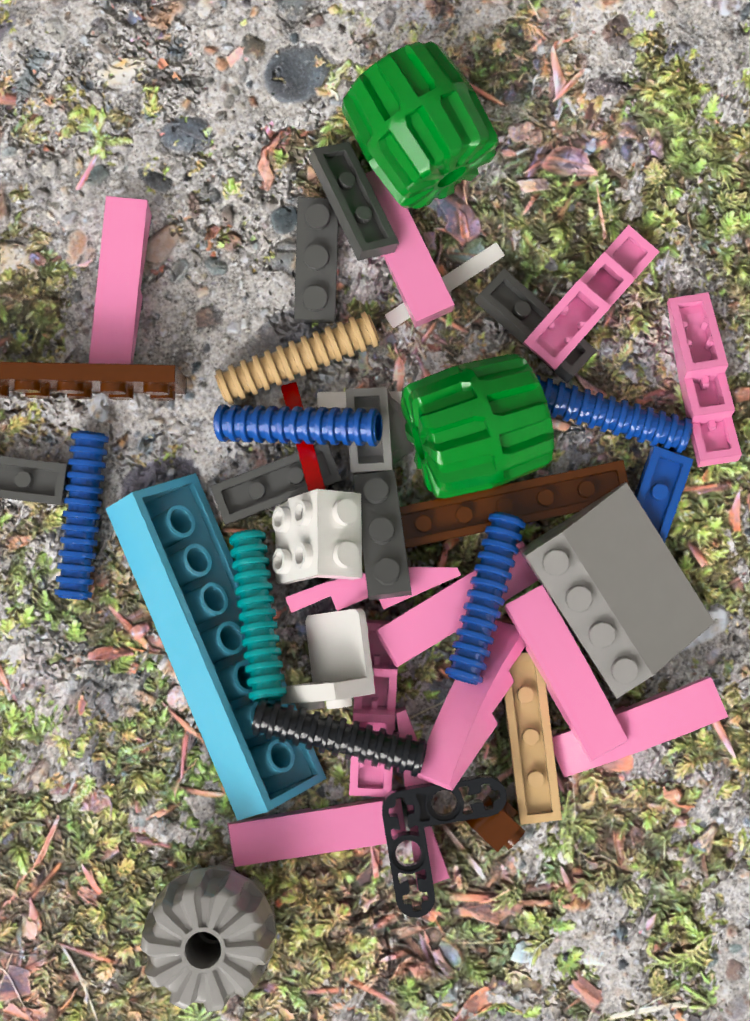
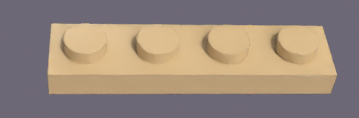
[504,652,562,825]

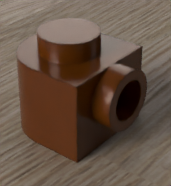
[465,795,525,852]

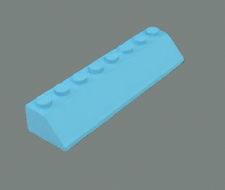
[106,473,327,821]

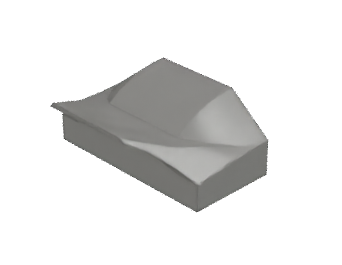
[345,387,411,474]

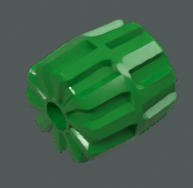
[342,41,499,209]
[401,354,554,499]

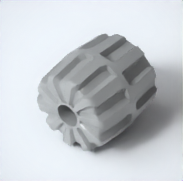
[140,861,276,1013]

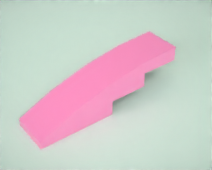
[523,225,660,371]
[667,292,742,467]
[374,541,538,667]
[285,567,461,613]
[505,585,628,762]
[349,619,398,797]
[417,620,526,791]
[552,676,728,778]

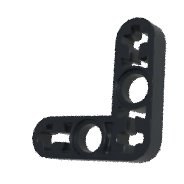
[382,774,507,918]

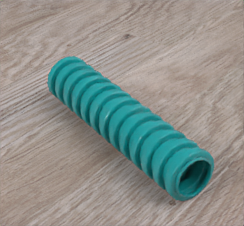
[229,529,287,702]

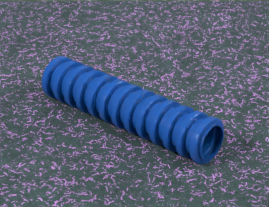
[536,374,693,454]
[213,404,383,447]
[54,431,109,600]
[445,512,526,685]

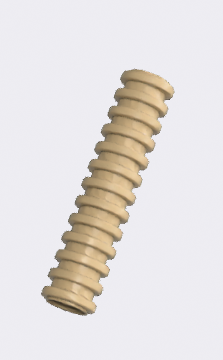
[215,311,380,405]

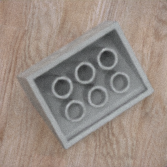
[519,482,714,699]

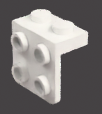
[272,489,362,584]
[281,608,375,711]

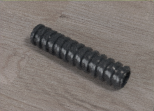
[251,698,427,777]

